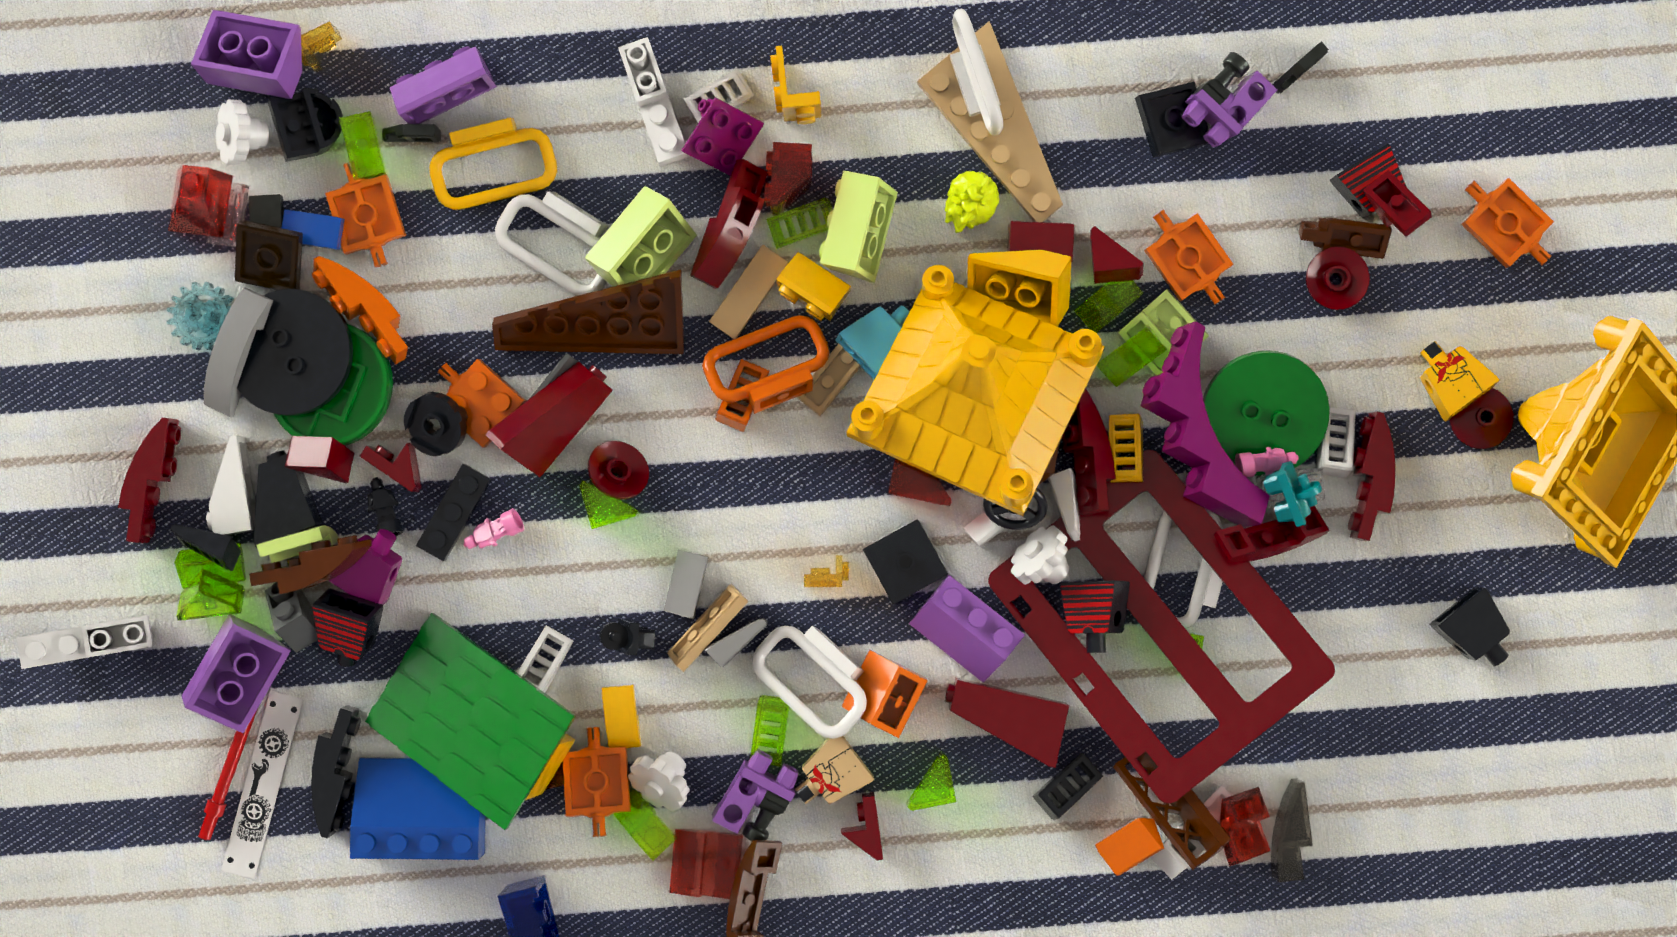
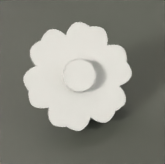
[216,99,269,165]
[1011,525,1069,585]
[628,752,690,811]

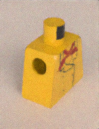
[1420,341,1500,422]

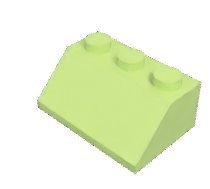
[819,171,898,283]
[584,186,697,287]

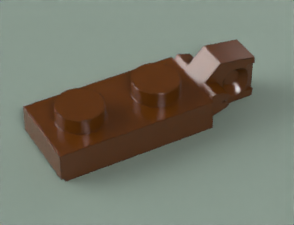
[1298,218,1392,259]

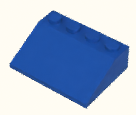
[350,758,486,860]

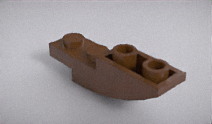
[249,535,372,594]

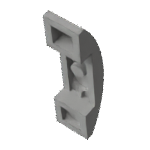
[204,288,273,417]

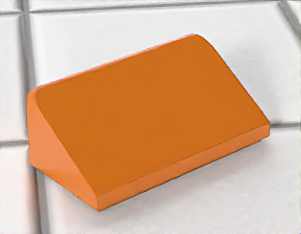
[1095,818,1164,876]

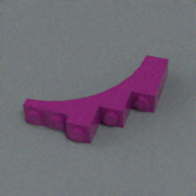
[1140,321,1270,528]

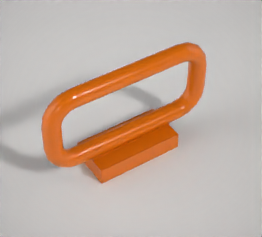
[702,315,830,414]

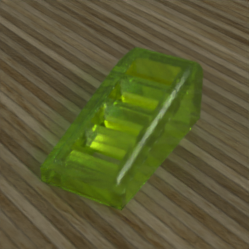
[766,198,833,249]
[750,695,790,767]

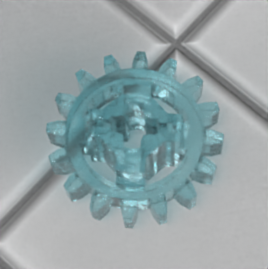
[167,282,234,351]

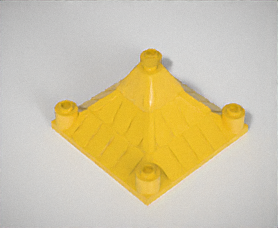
[846,265,1105,516]
[1511,316,1677,568]

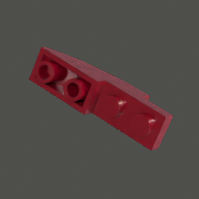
[690,159,768,289]
[1062,389,1116,516]
[1348,411,1396,541]
[118,417,181,543]

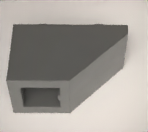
[265,582,318,653]

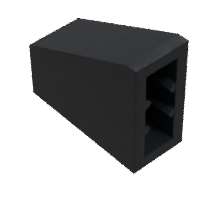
[254,450,324,548]

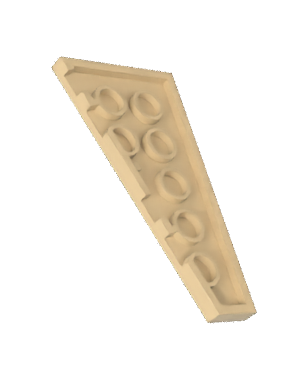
[917,21,1063,222]

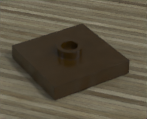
[234,220,303,290]

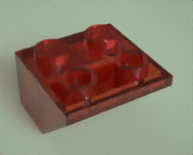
[764,142,813,216]

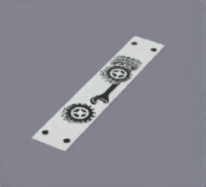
[221,690,303,880]

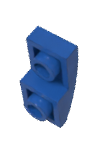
[281,209,345,250]

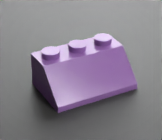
[191,10,302,99]
[390,46,497,124]
[909,575,1025,683]
[182,614,291,733]

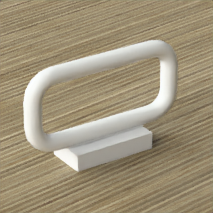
[950,9,1003,136]
[495,191,607,296]
[1144,508,1223,629]
[752,625,867,739]

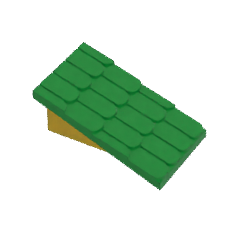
[365,613,576,830]

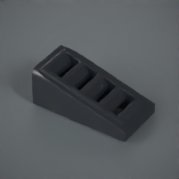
[170,524,241,571]
[1032,753,1103,820]

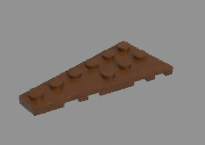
[492,269,685,354]

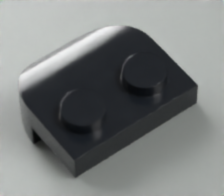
[268,88,343,162]

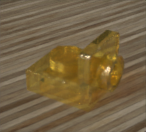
[301,21,342,72]
[804,555,849,587]

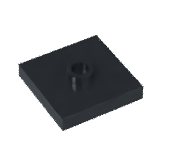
[1135,82,1209,158]
[863,519,948,604]

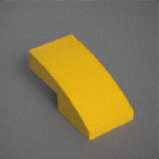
[601,684,641,748]

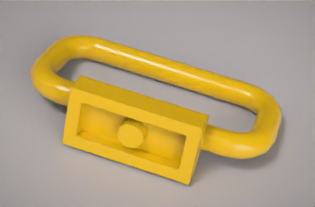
[429,117,557,210]

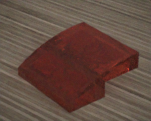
[1220,787,1271,866]
[669,829,743,899]

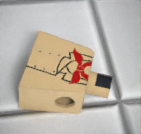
[795,736,874,804]

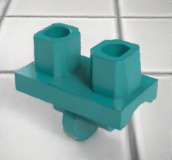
[1263,461,1322,527]

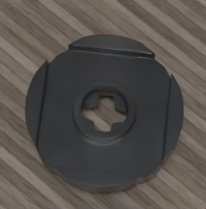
[404,391,468,456]

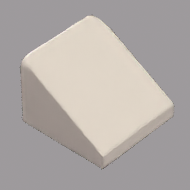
[965,511,1004,546]

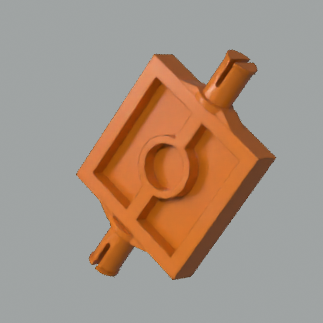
[325,161,406,267]
[1461,178,1554,268]
[1144,210,1234,305]
[438,359,527,448]
[563,727,631,837]

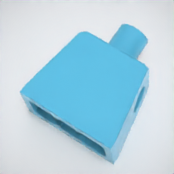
[835,305,910,380]

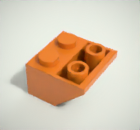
[841,649,928,738]

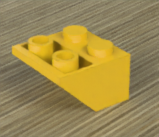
[776,252,851,321]

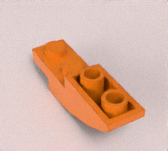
[312,256,408,365]

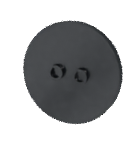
[237,289,353,416]

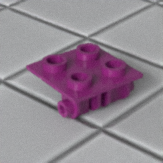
[681,97,764,176]

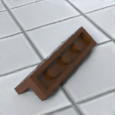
[1113,752,1231,870]

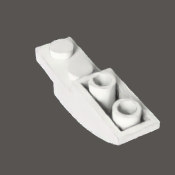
[618,37,690,167]
[16,615,153,669]

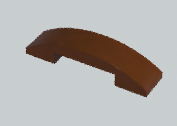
[726,840,782,937]

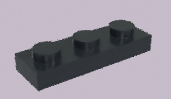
[416,464,492,561]

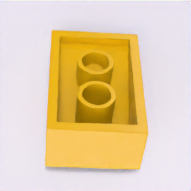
[967,250,1072,327]

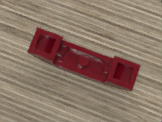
[1213,506,1330,562]

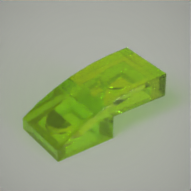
[613,789,677,861]

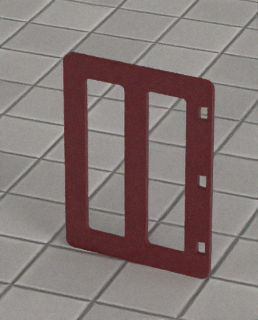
[988,450,1335,803]

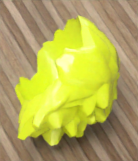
[945,171,999,233]

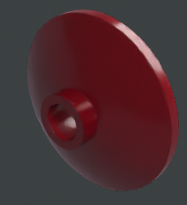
[1306,247,1370,310]
[1450,388,1513,449]
[588,441,649,499]

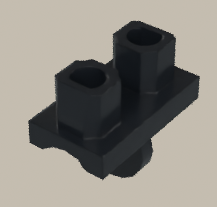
[599,619,655,656]

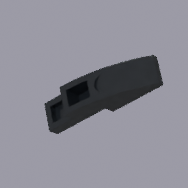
[311,705,361,838]

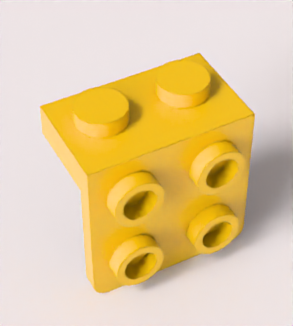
[770,45,821,125]

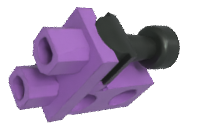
[1182,52,1278,148]
[712,749,799,841]

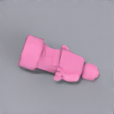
[1235,447,1299,478]
[464,508,524,549]

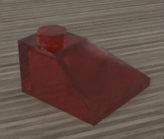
[168,165,233,238]

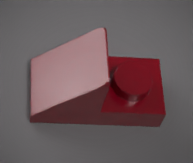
[1363,170,1432,237]
[359,443,422,492]
[841,792,883,861]

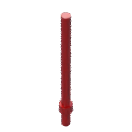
[198,709,258,840]

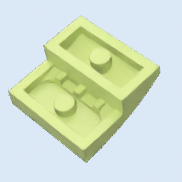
[1118,289,1209,375]
[256,525,339,563]

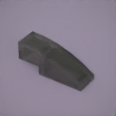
[1271,778,1313,883]

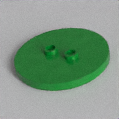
[274,324,393,446]
[1203,350,1330,476]

